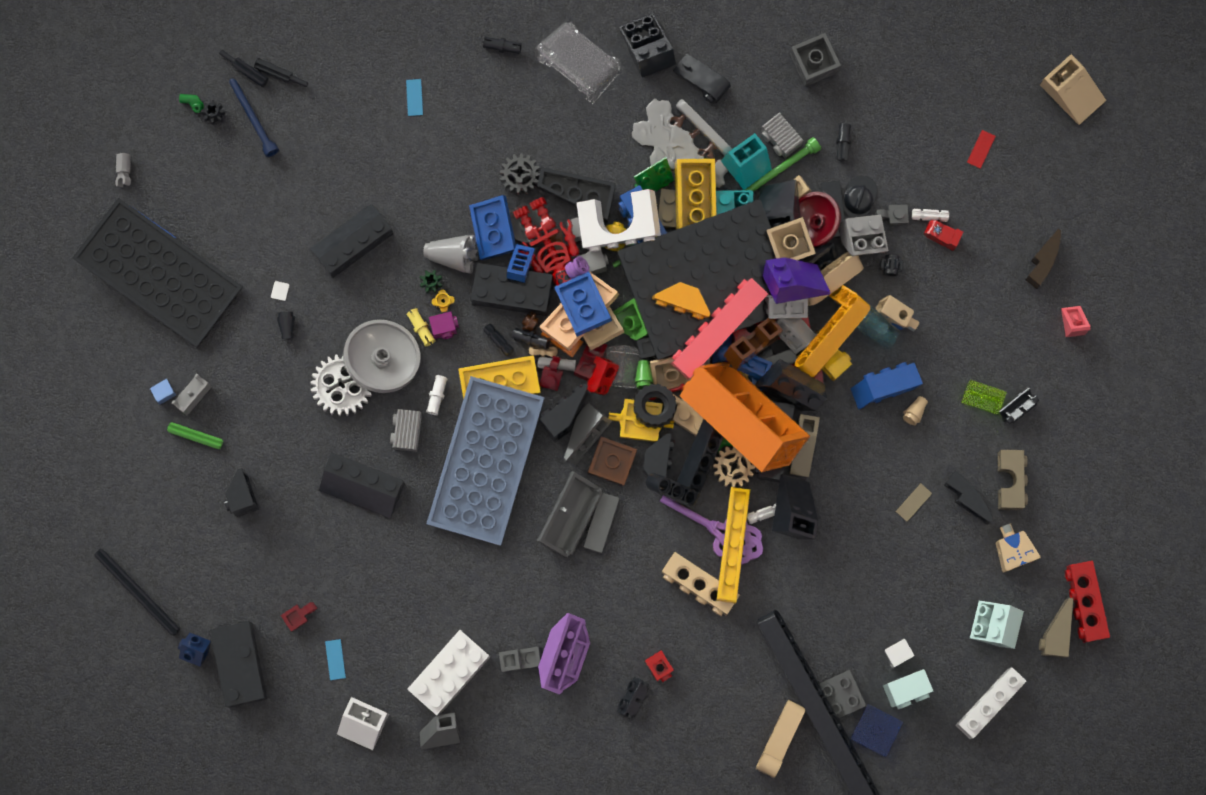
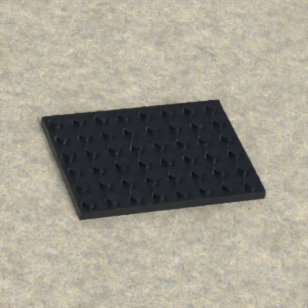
[617,199,776,360]

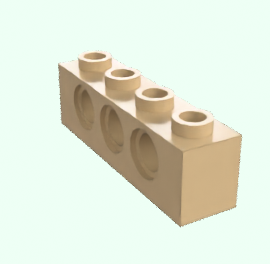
[661,552,740,616]

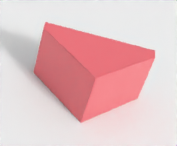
[1061,306,1090,337]

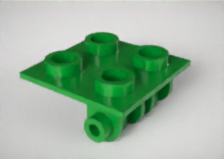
[634,157,674,192]

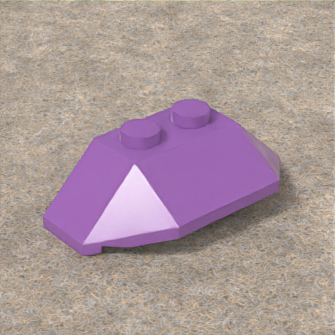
[538,613,590,694]

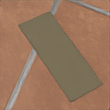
[896,483,932,521]

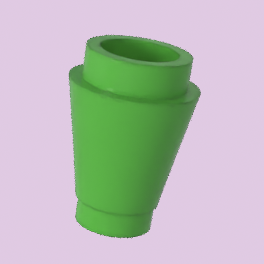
[635,360,654,390]

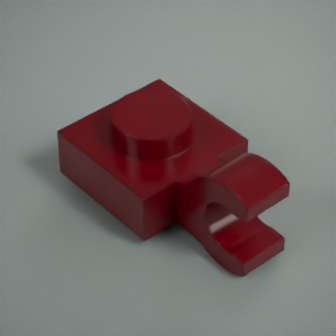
[539,356,563,391]
[280,602,317,632]

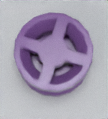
[565,256,589,279]

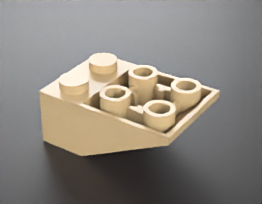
[1040,54,1106,125]

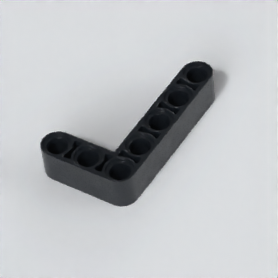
[646,419,724,507]

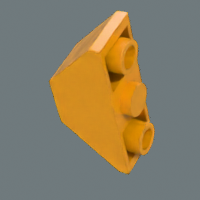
[652,282,710,320]

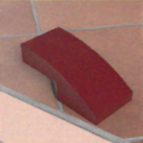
[574,344,608,381]

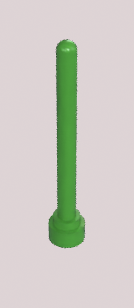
[745,137,821,192]

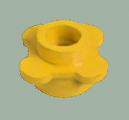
[432,290,455,312]

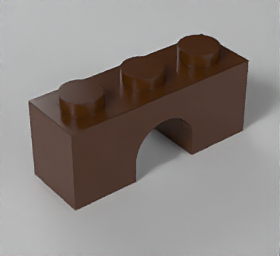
[723,318,783,370]

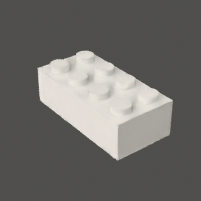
[408,630,490,716]

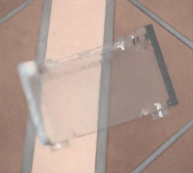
[535,22,621,104]

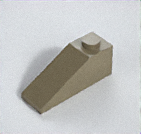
[1039,598,1073,658]

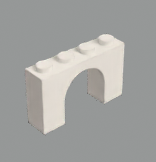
[577,189,661,252]

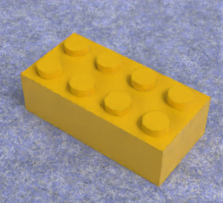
[675,159,716,230]

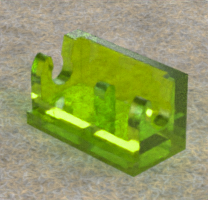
[961,379,1007,415]

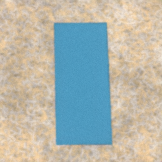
[406,79,423,116]
[325,639,346,680]

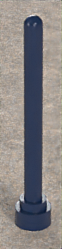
[229,78,279,157]

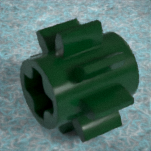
[420,270,442,294]

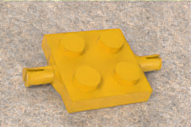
[609,399,674,442]

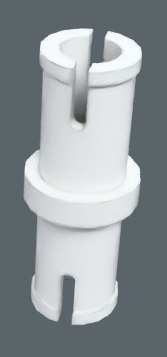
[426,375,448,415]

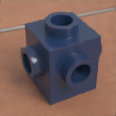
[178,632,211,667]

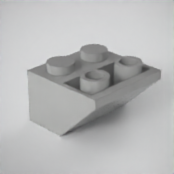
[839,215,889,256]

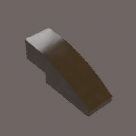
[1025,229,1061,289]

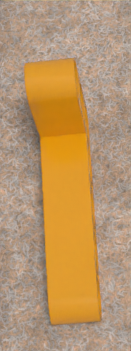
[795,285,870,377]

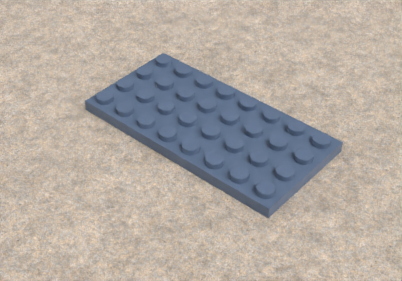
[427,376,545,546]

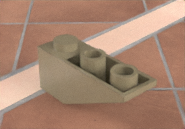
[790,414,820,477]

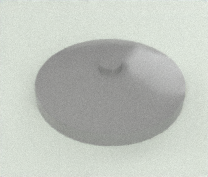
[343,320,420,393]

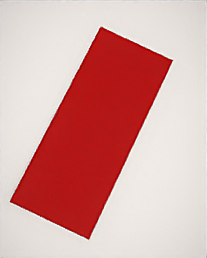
[967,130,996,169]

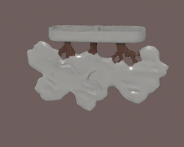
[632,99,732,188]

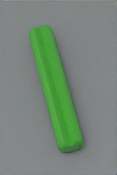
[167,422,223,449]

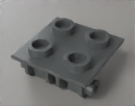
[819,670,867,718]

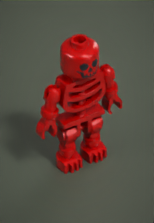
[513,197,579,286]

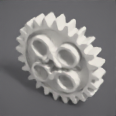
[310,354,372,416]

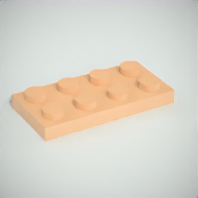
[540,272,619,350]

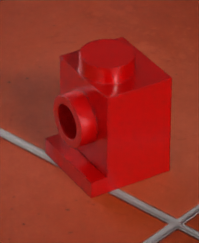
[644,650,674,683]

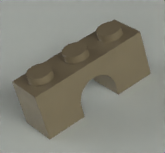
[998,450,1028,510]

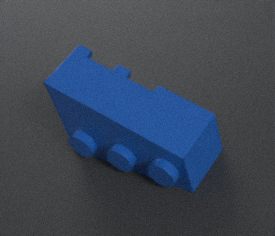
[850,362,923,409]

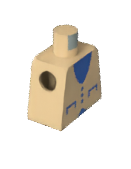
[872,295,919,332]
[996,523,1041,573]

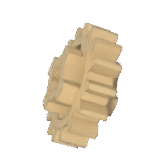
[713,446,755,487]

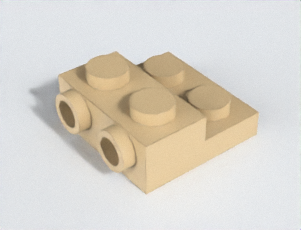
[582,306,624,350]

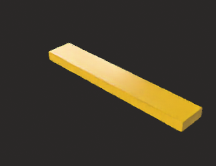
[716,487,750,603]

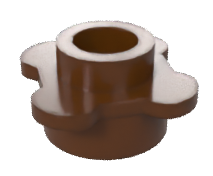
[522,313,538,331]

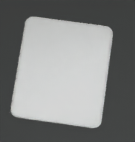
[271,281,289,301]

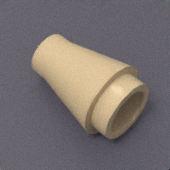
[903,396,928,425]

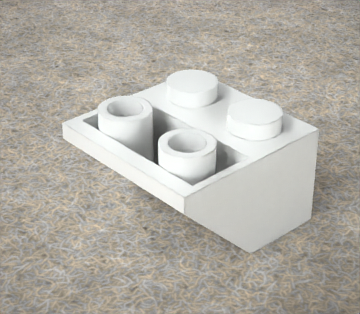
[337,697,389,750]

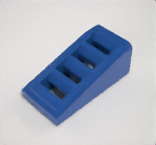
[507,244,535,283]

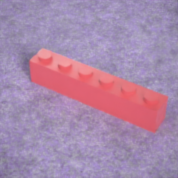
[671,278,768,380]

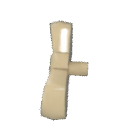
[529,346,558,357]

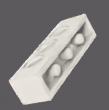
[955,667,1026,739]

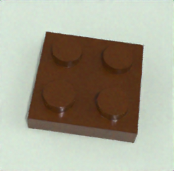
[588,437,637,486]

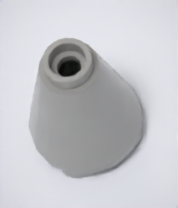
[424,235,479,273]

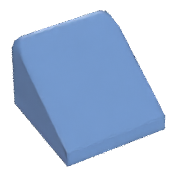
[150,379,176,405]

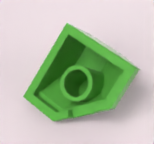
[613,298,647,341]

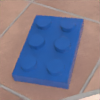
[469,195,516,261]
[554,272,612,337]

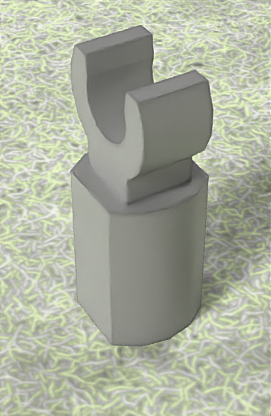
[115,153,131,188]

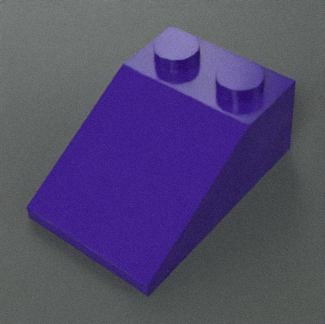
[763,257,831,304]

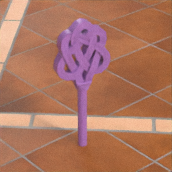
[660,496,763,565]

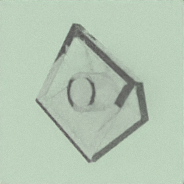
[605,345,642,388]

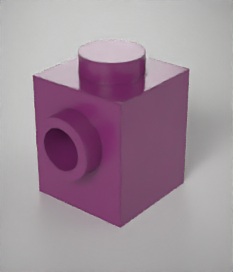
[429,312,459,339]

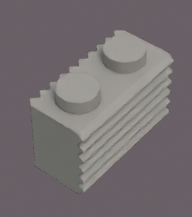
[761,113,803,158]
[390,409,422,452]

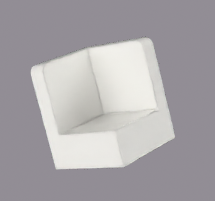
[885,639,914,668]

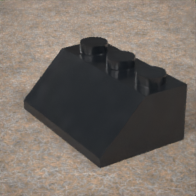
[755,359,827,411]

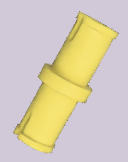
[406,308,436,347]

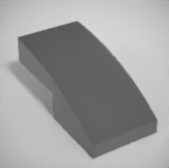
[499,647,542,672]

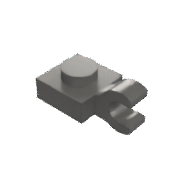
[875,205,909,225]

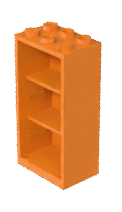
[680,362,810,472]

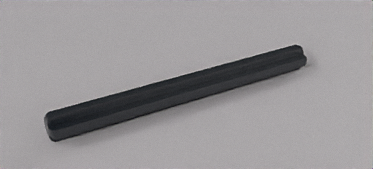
[94,549,180,636]

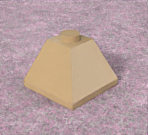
[766,217,816,260]

